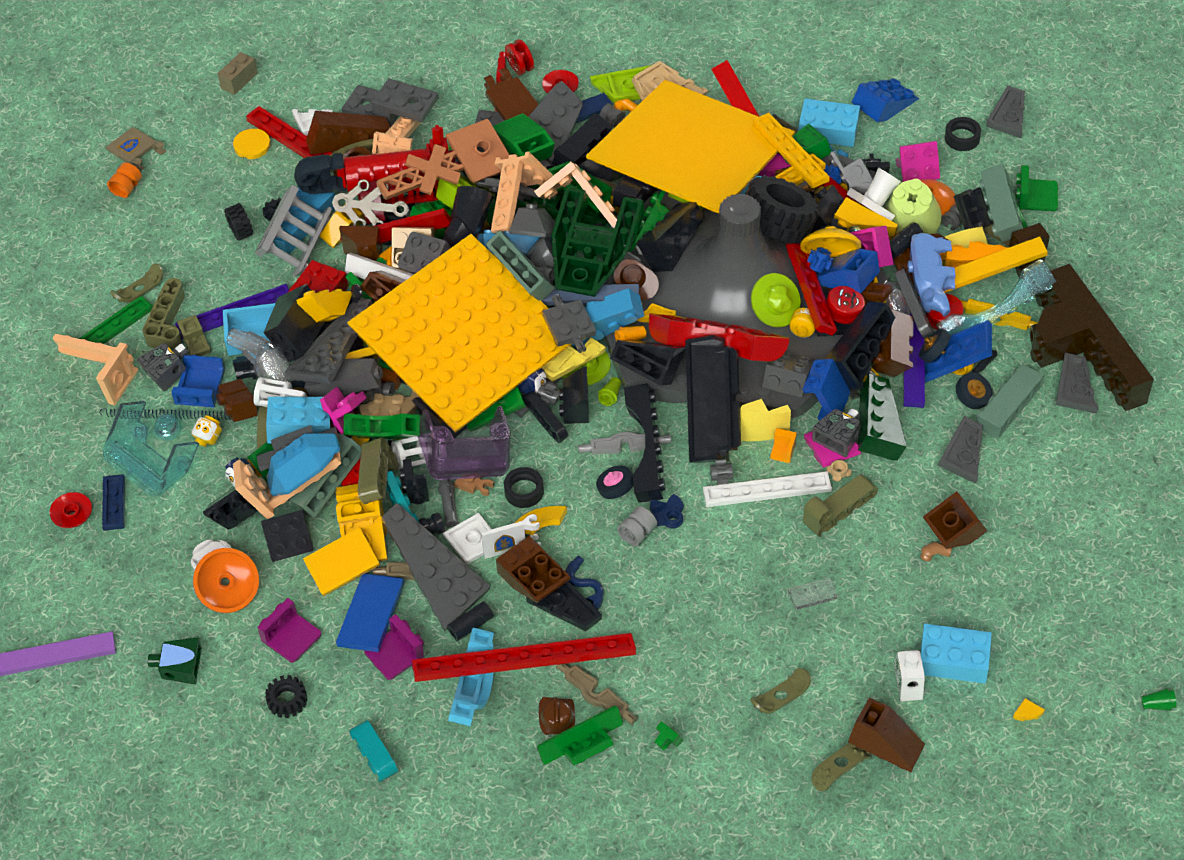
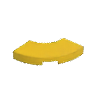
[515,506,567,535]

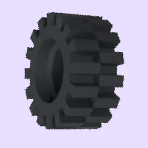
[224,203,253,241]
[265,675,307,718]

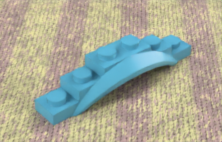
[448,628,494,726]

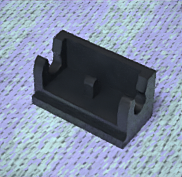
[953,188,993,230]

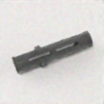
[437,468,459,527]

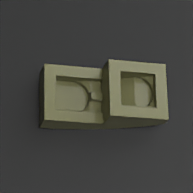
[177,315,211,356]

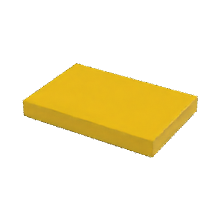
[303,527,380,596]

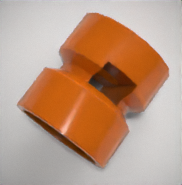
[107,163,142,198]

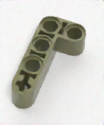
[142,278,185,350]
[358,437,399,505]
[803,474,878,537]

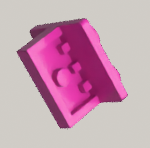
[895,141,940,182]
[320,387,367,435]

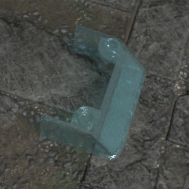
[103,401,199,496]

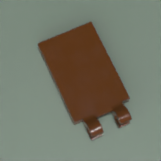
[484,68,539,121]

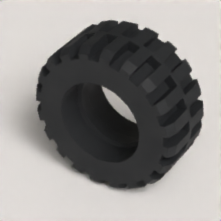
[745,176,819,244]

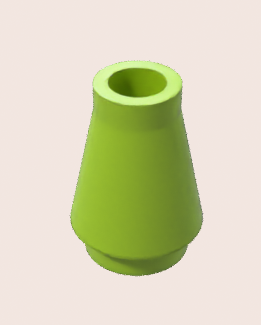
[598,377,622,406]

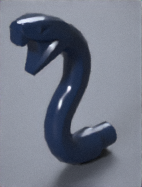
[565,556,604,610]

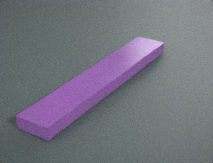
[0,631,116,676]

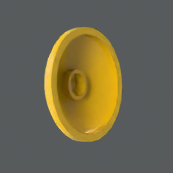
[800,226,861,257]

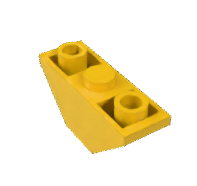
[319,204,365,248]
[296,289,352,322]

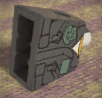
[137,343,189,391]
[812,409,860,458]

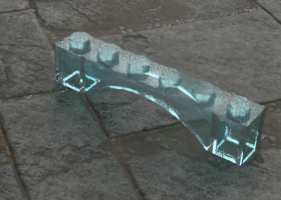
[936,259,1056,336]

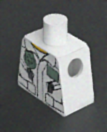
[894,650,925,702]

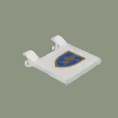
[481,514,541,559]

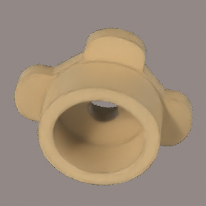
[826,460,852,482]

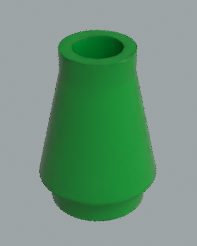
[1141,688,1177,711]

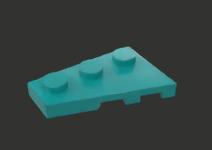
[386,471,419,522]

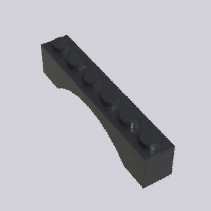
[624,383,666,503]

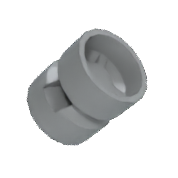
[617,506,657,547]

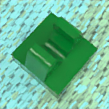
[655,721,683,751]

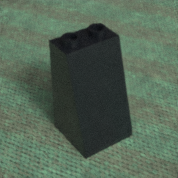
[263,284,325,363]

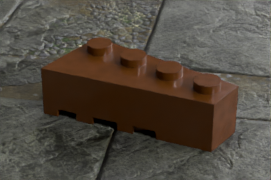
[306,110,390,154]

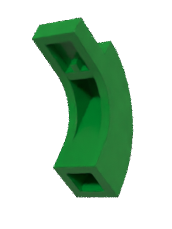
[344,413,420,439]

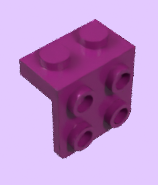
[257,598,321,663]
[364,614,424,680]

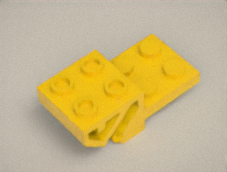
[336,484,388,562]

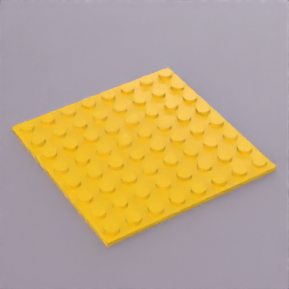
[586,80,795,214]
[347,234,572,433]

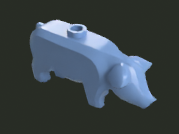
[908,233,956,317]

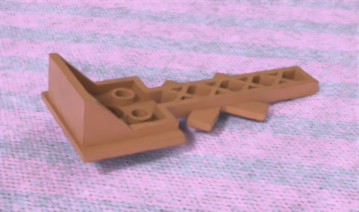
[376,119,509,200]

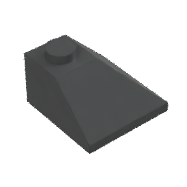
[509,204,555,237]

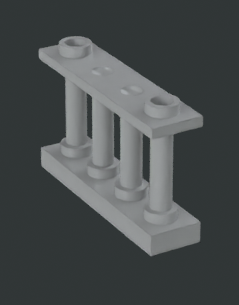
[255,185,332,276]

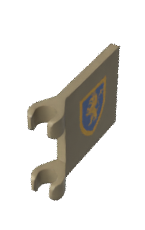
[105,127,166,171]

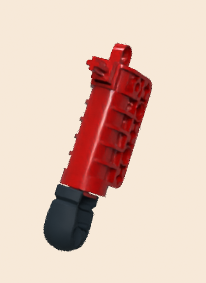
[294,125,461,204]

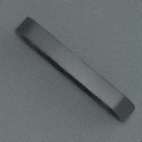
[895,268,933,338]

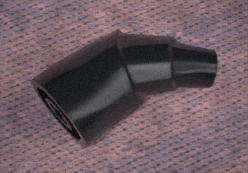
[442,186,494,247]

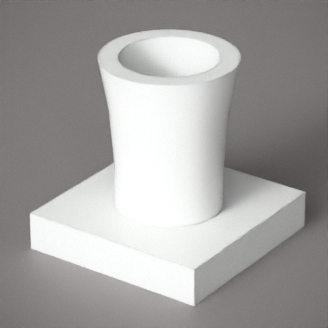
[847,167,901,221]

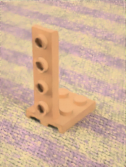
[372,116,421,154]
[491,152,553,233]
[534,162,617,228]
[53,334,139,405]
[233,452,341,519]

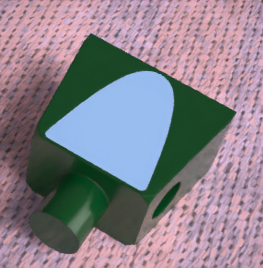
[148,638,202,684]

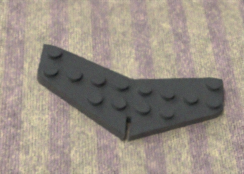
[454,81,583,178]

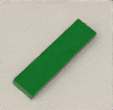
[79,296,153,344]

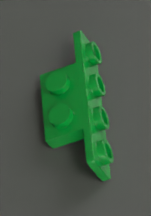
[629,190,670,253]
[537,706,623,766]

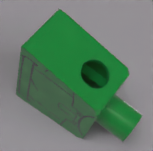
[783,124,832,165]

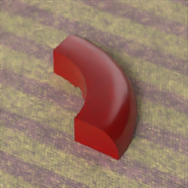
[649,313,790,362]

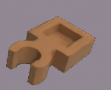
[454,468,494,496]

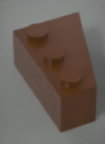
[360,270,406,301]

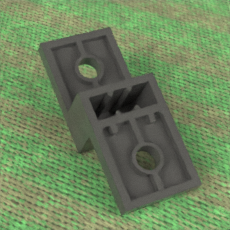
[341,78,439,127]

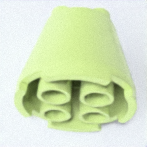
[884,179,942,234]

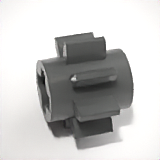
[537,381,561,407]
[710,459,733,485]

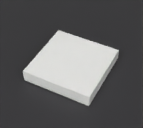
[443,513,492,565]

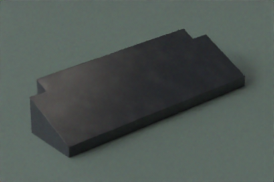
[685,335,741,463]

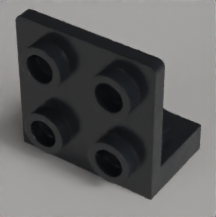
[261,510,313,562]

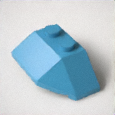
[267,433,341,496]

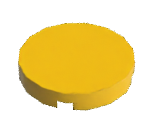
[233,129,271,159]

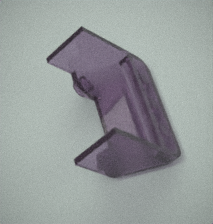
[417,406,511,480]

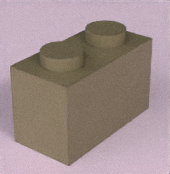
[217,52,258,95]

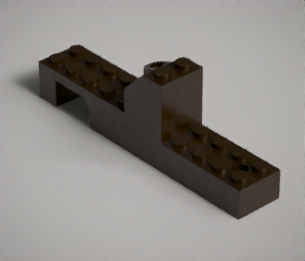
[1009,223,1154,411]

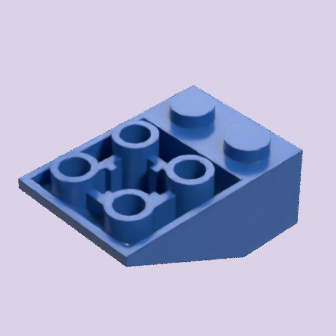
[851,78,919,122]
[816,248,880,294]

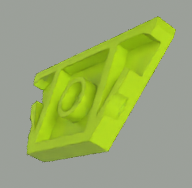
[590,65,651,103]

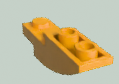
[940,241,1007,268]

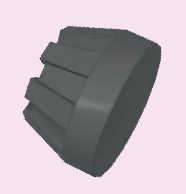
[527,237,554,268]

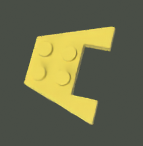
[542,337,606,382]

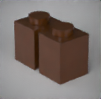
[216,379,257,422]

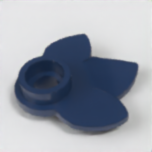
[650,494,684,529]

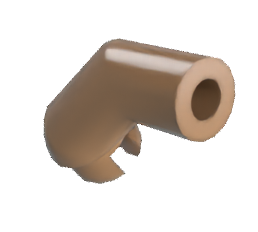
[920,542,952,561]

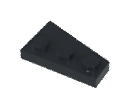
[526,581,602,631]

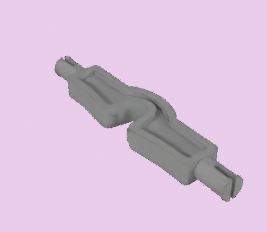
[578,432,671,455]

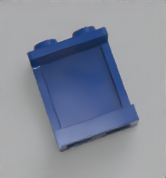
[172,355,225,408]
[803,359,850,421]

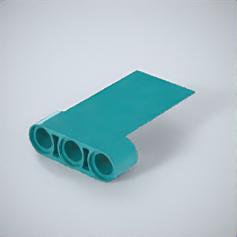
[349,720,398,782]

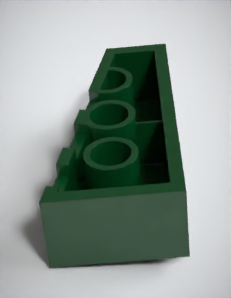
[858,373,907,461]

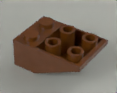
[496,536,571,603]
[848,697,925,772]

